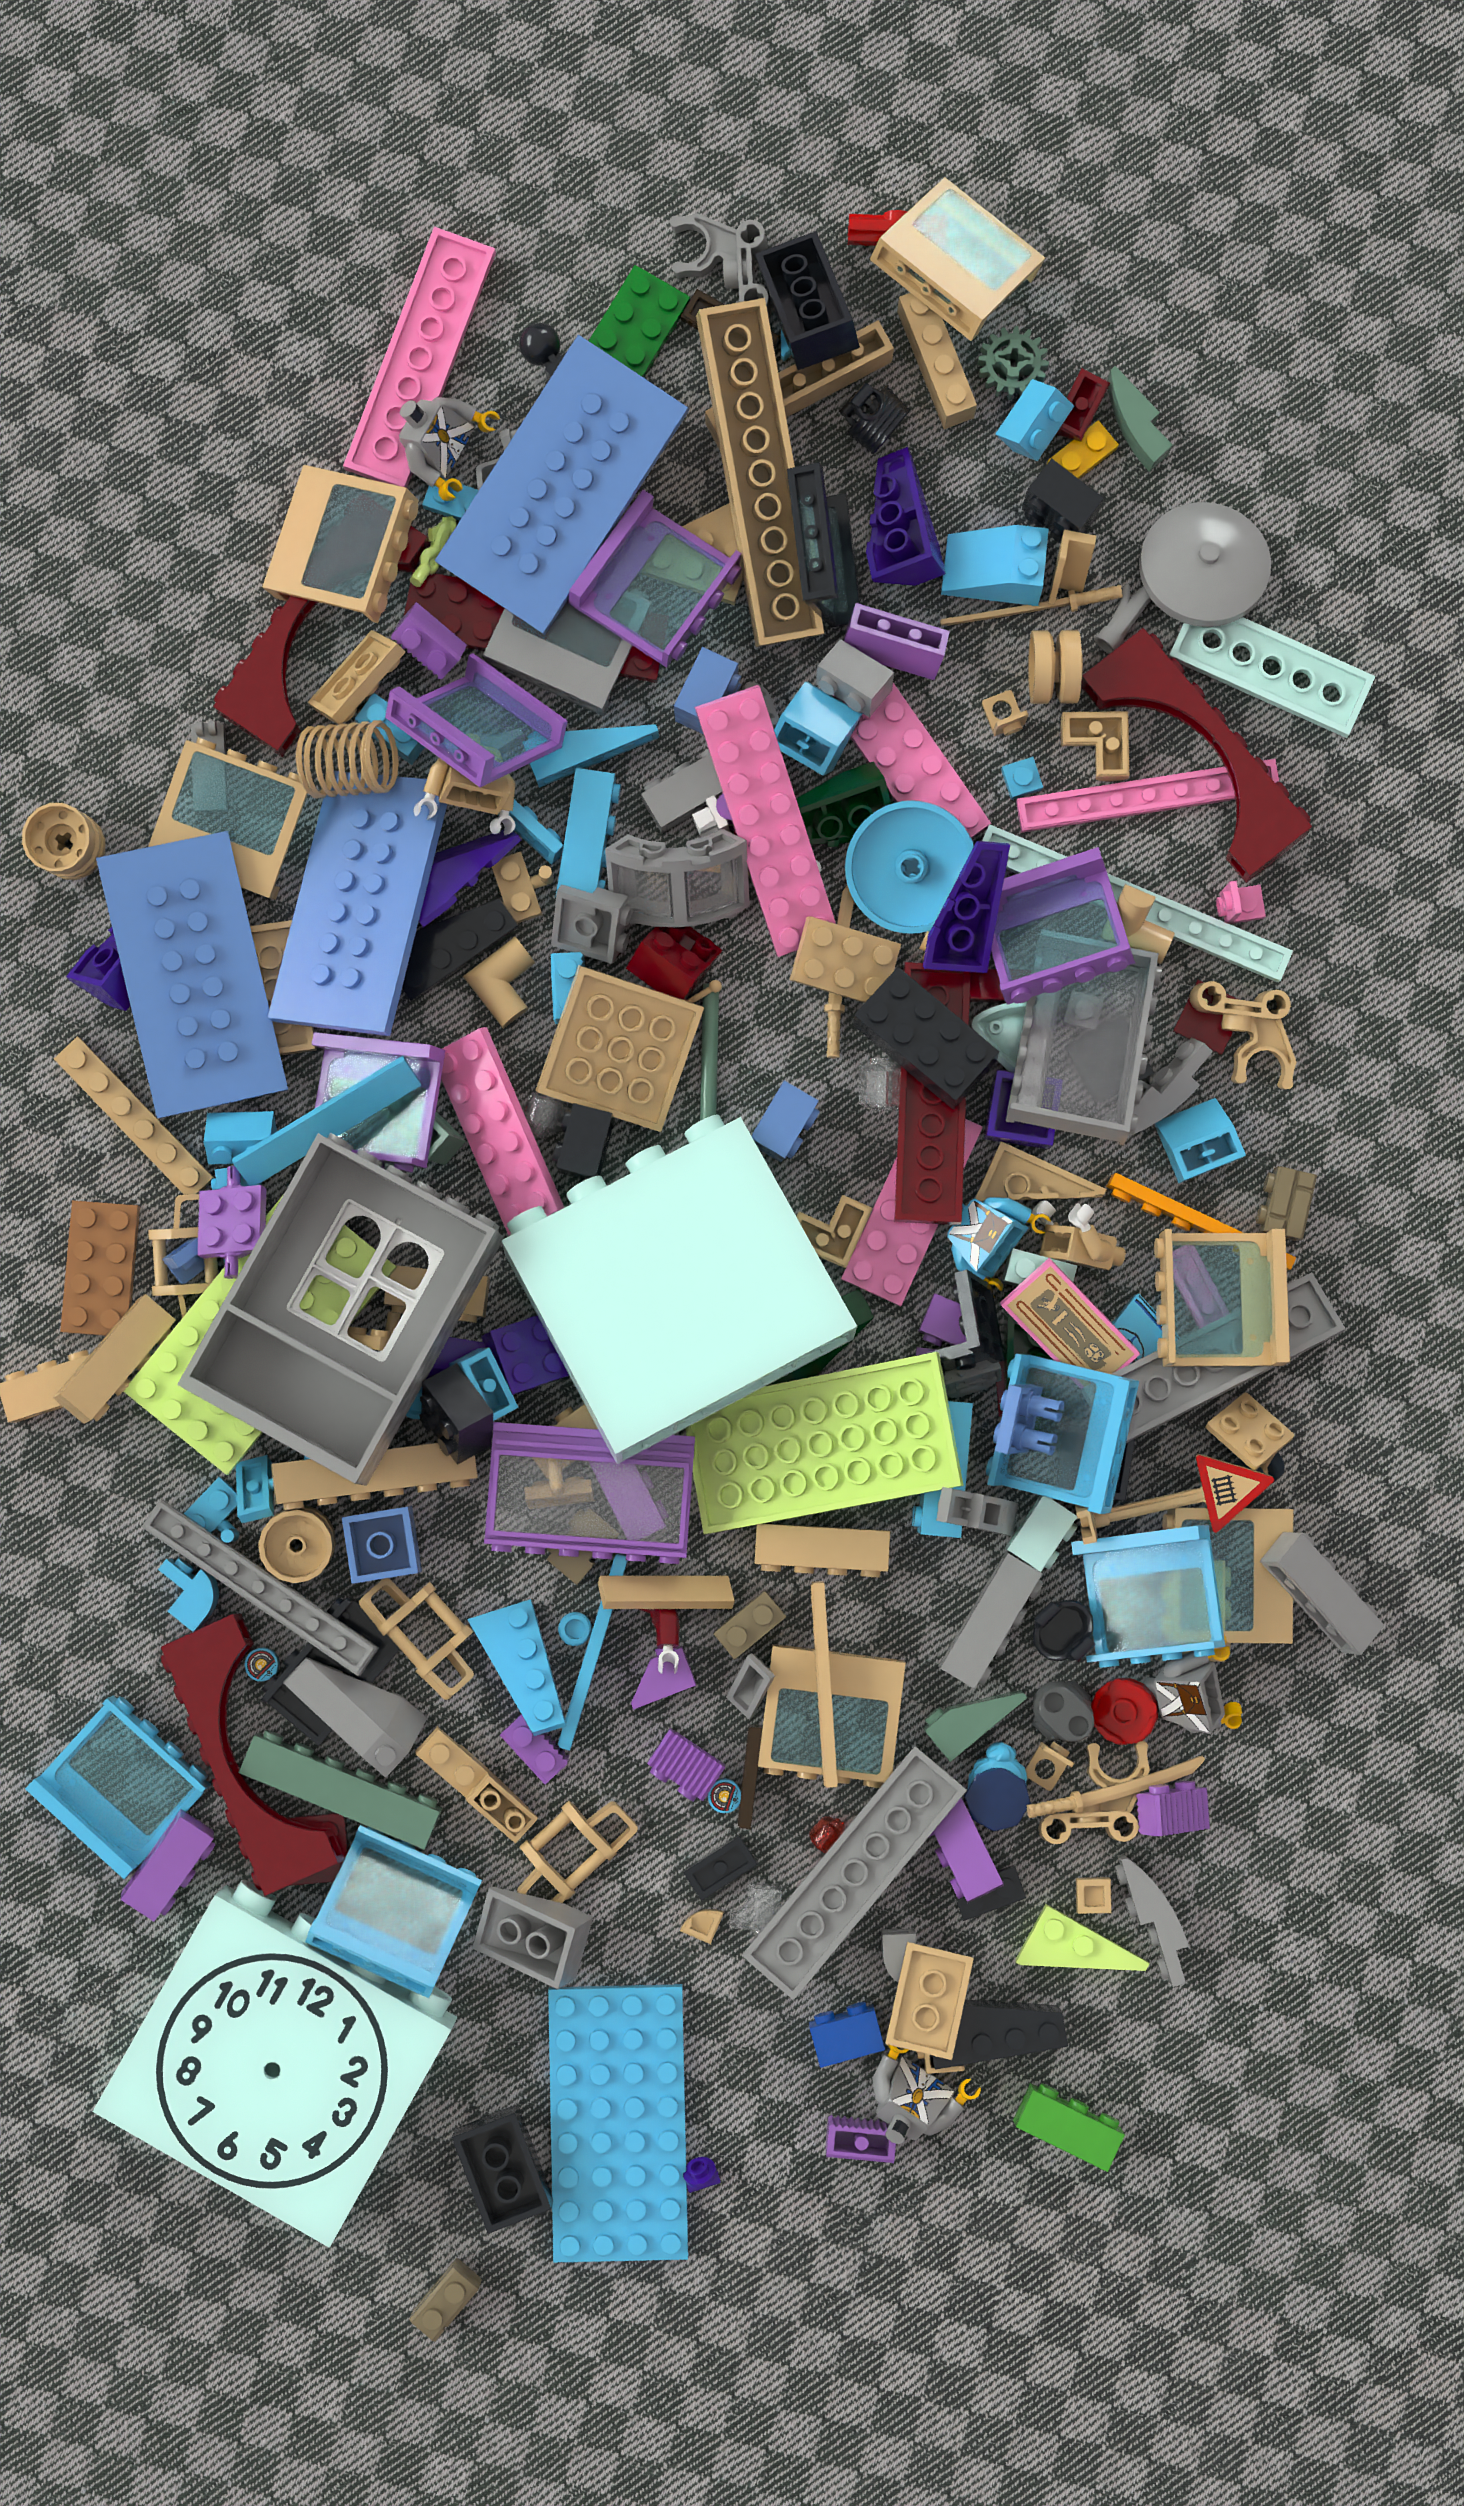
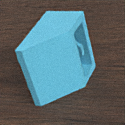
[774,681,863,776]
[1154,1098,1246,1183]

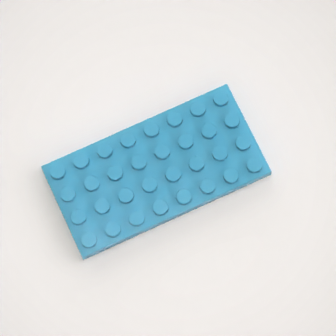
[548,1984,688,2263]

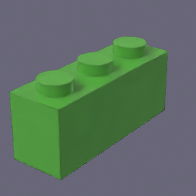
[1013,2083,1125,2172]

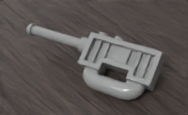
[943,1360,1001,1398]

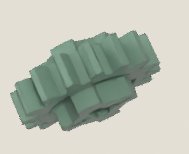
[977,326,1049,400]

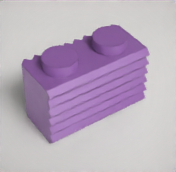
[391,602,467,679]
[500,1714,569,1784]
[647,1728,725,1802]
[1136,1781,1210,1836]
[825,2115,896,2163]

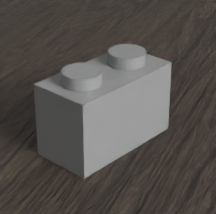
[816,639,894,718]

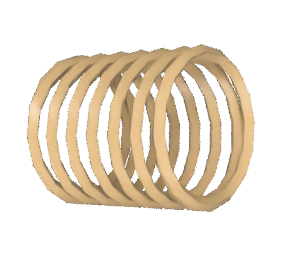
[296,720,399,798]

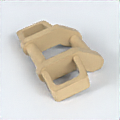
[148,1194,218,1318]
[359,1578,474,1700]
[517,1801,638,1903]

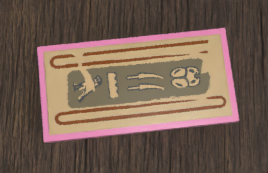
[1000,1258,1140,1390]

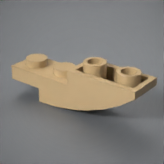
[415,1726,538,1844]

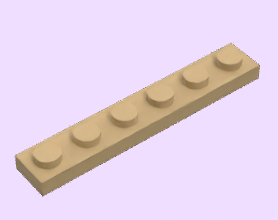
[54,1036,214,1201]

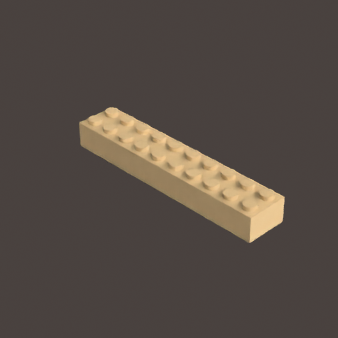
[696,298,824,647]

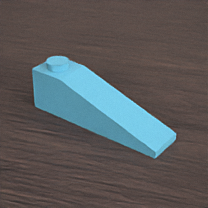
[522,724,659,788]

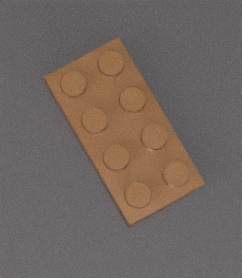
[60,1200,140,1336]

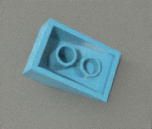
[941,525,1049,606]

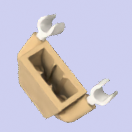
[414,736,515,835]
[1032,1201,1126,1270]

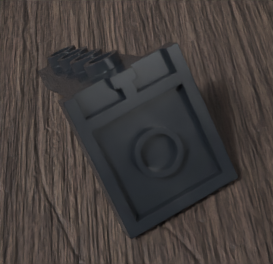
[917,1269,1005,1376]

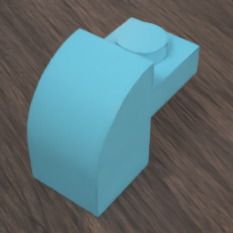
[158,1557,219,1632]

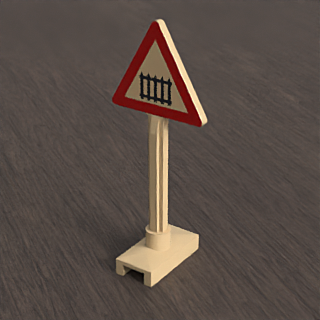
[1075,1454,1274,1545]

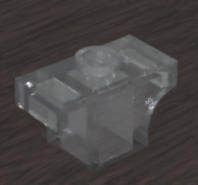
[729,1884,783,1936]

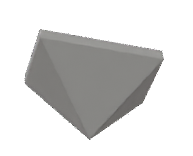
[726,1653,775,1720]

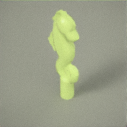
[410,516,457,587]

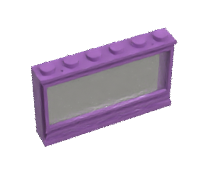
[484,1422,695,1564]

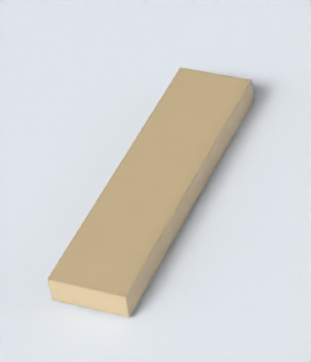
[598,1576,735,1609]

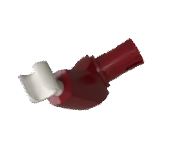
[639,1609,680,1674]

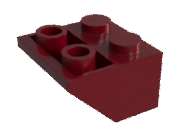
[626,926,723,1000]

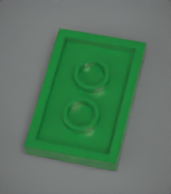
[589,265,691,378]

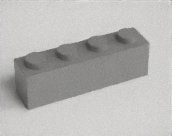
[641,749,723,834]
[1260,1532,1384,1655]
[938,1552,1043,1689]

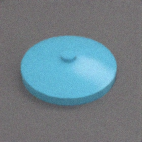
[845,800,974,934]

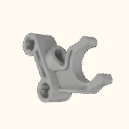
[670,213,772,318]

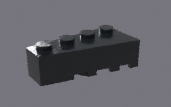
[931,1999,1068,2070]

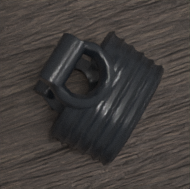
[839,382,910,454]
[1033,1600,1096,1662]

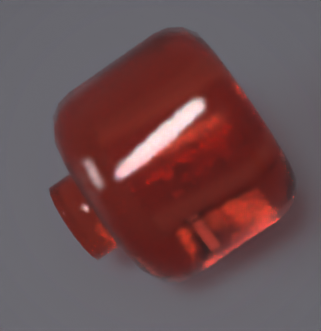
[809,1816,845,1853]

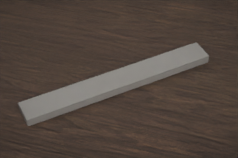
[141,1499,379,1676]

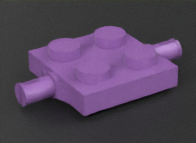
[197,1166,267,1279]

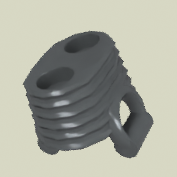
[1031,1679,1094,1742]

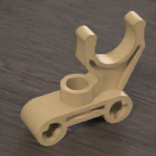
[1189,981,1297,1089]
[1038,1741,1150,1844]

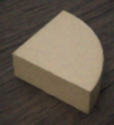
[680,1909,724,1944]

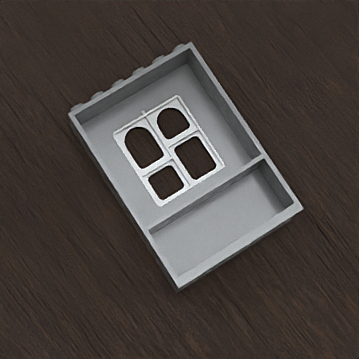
[177,1133,504,1486]

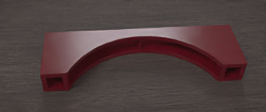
[213,493,430,758]
[1081,628,1312,883]
[161,1613,345,1896]

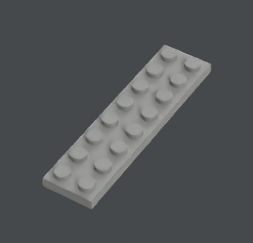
[1082,1272,1346,1443]
[742,1746,967,2001]

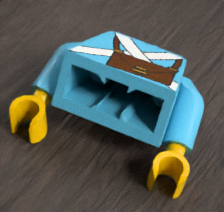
[947,1197,1051,1298]

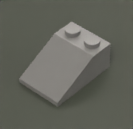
[472,1887,593,1989]

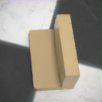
[1048,530,1096,605]

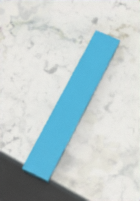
[232,1056,421,1186]
[558,1553,628,1751]

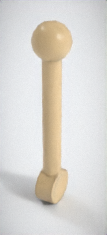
[686,980,722,1003]

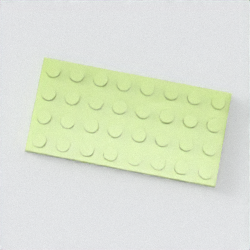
[123,1194,397,1475]
[685,1352,964,1534]

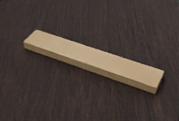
[810,1581,838,1788]

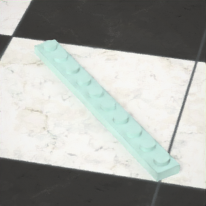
[982,824,1293,983]

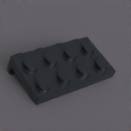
[261,1595,400,1746]

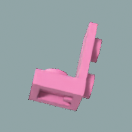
[1216,881,1266,924]

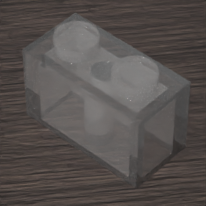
[859,1058,901,1111]

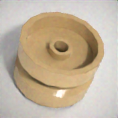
[1028,630,1083,704]
[258,1505,336,1583]

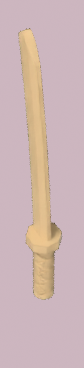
[940,585,1123,626]
[824,885,854,1058]
[1027,1756,1205,1818]

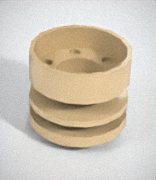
[22,803,105,880]

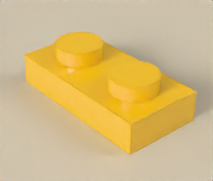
[1047,420,1119,479]

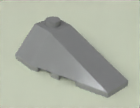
[283,1657,427,1777]

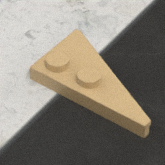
[975,1141,1107,1202]

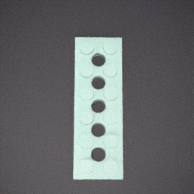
[1168,617,1375,738]

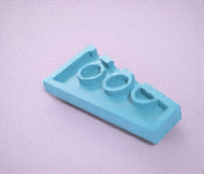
[467,1599,567,1736]

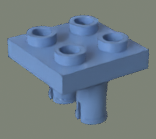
[993,1384,1064,1455]

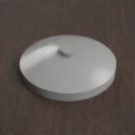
[1139,502,1271,627]

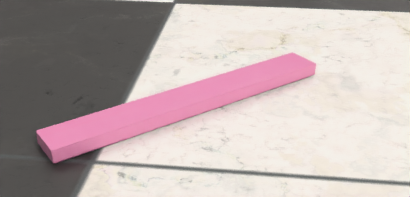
[1016,759,1279,833]

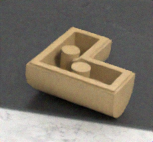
[1060,711,1130,782]
[1101,884,1175,964]
[463,937,535,1029]
[797,1195,873,1269]

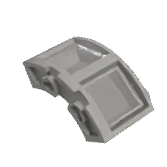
[605,829,750,927]

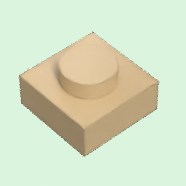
[1076,1877,1111,1914]

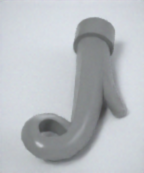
[1094,584,1151,654]

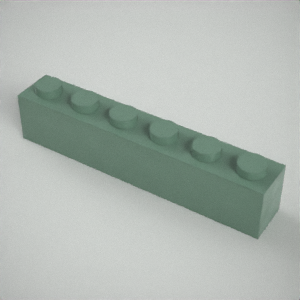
[239,1730,443,1850]

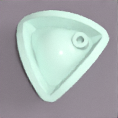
[972,1001,1027,1072]

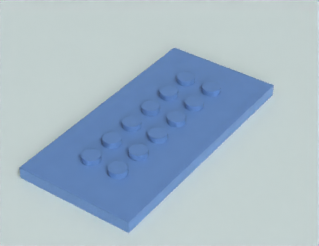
[435,335,689,635]
[267,771,447,1036]
[96,831,288,1119]

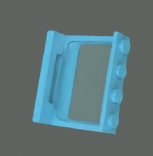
[986,1354,1139,1514]
[1071,1525,1225,1668]
[25,1696,211,1879]
[305,1825,482,1998]

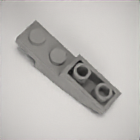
[1103,1037,1213,1136]
[936,1487,1018,1536]
[1115,1854,1189,1987]

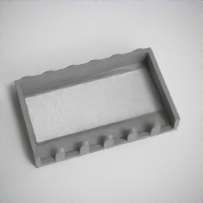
[1006,930,1162,1145]

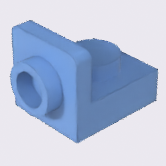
[162,1238,204,1284]

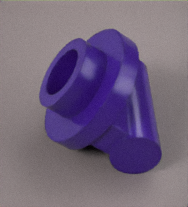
[683,2157,721,2193]

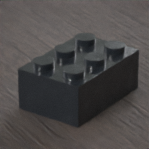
[451,2104,553,2234]

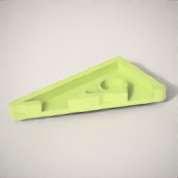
[1015,1904,1150,1971]

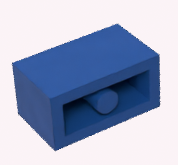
[809,2002,885,2068]

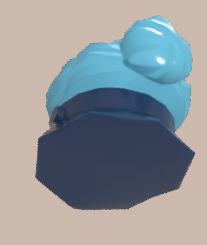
[965,1742,1031,1831]

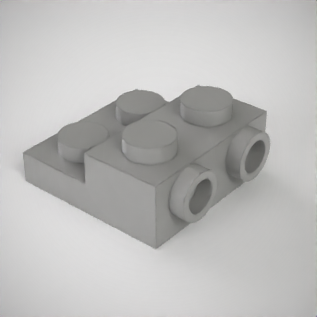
[551,884,633,964]

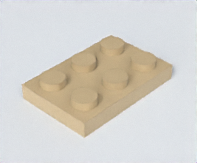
[307,630,405,725]
[790,916,901,1003]
[885,1942,974,2060]

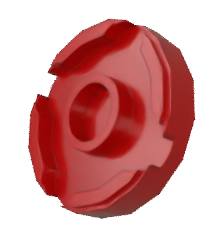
[1091,1678,1158,1745]

